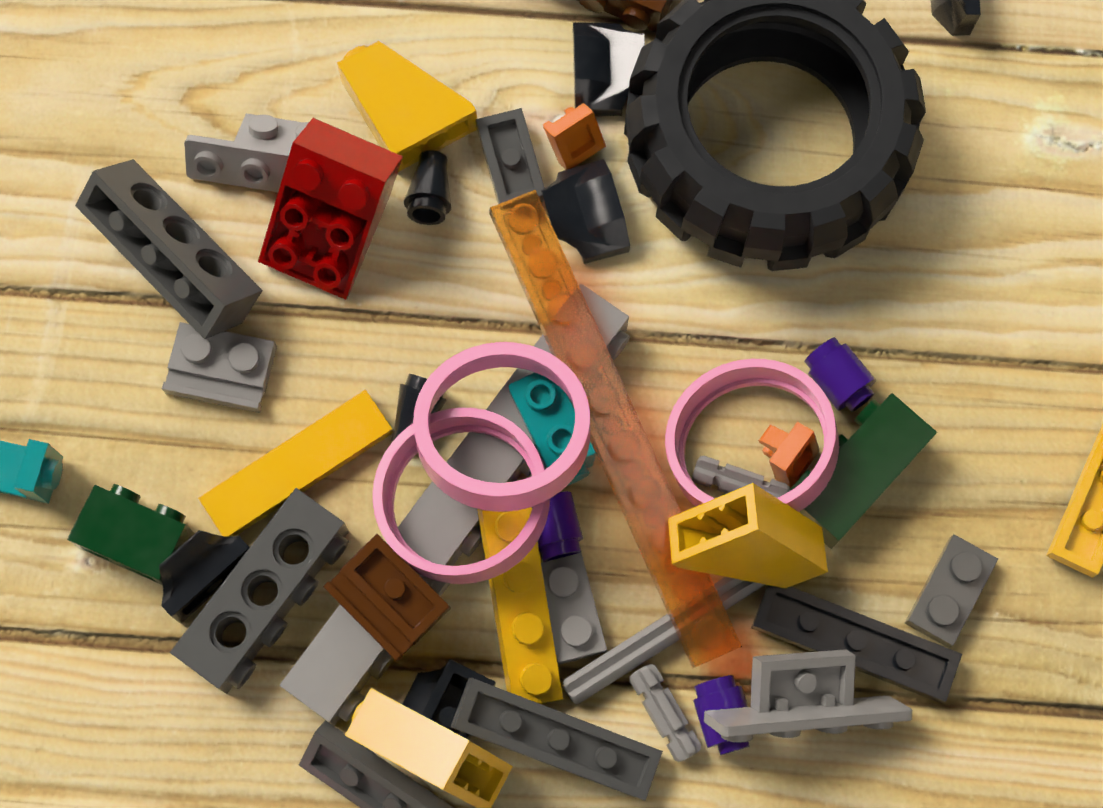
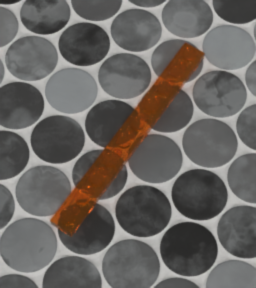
[489,190,742,668]

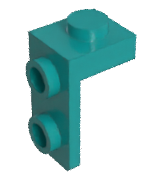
[509,372,596,486]
[0,439,63,504]

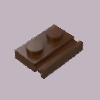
[323,534,451,662]

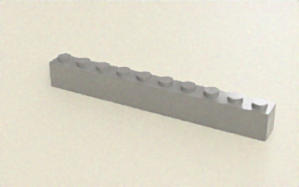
[279,284,630,726]

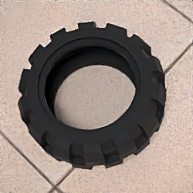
[624,0,926,271]

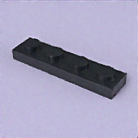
[751,585,962,704]

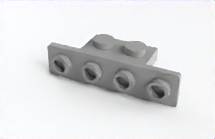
[184,113,309,192]
[704,650,912,742]

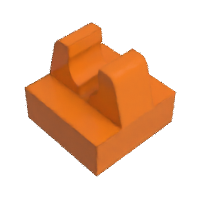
[543,103,606,170]
[758,422,820,489]

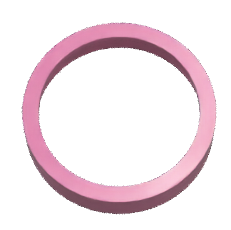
[413,342,590,512]
[665,359,839,512]
[373,408,550,584]

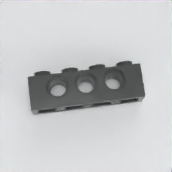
[75,159,263,339]
[170,488,349,694]

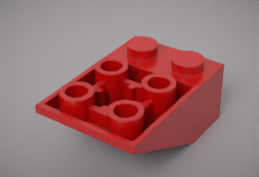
[258,118,403,300]

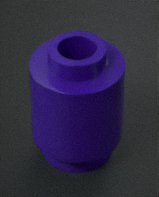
[804,337,876,412]
[532,491,583,562]
[693,675,750,755]

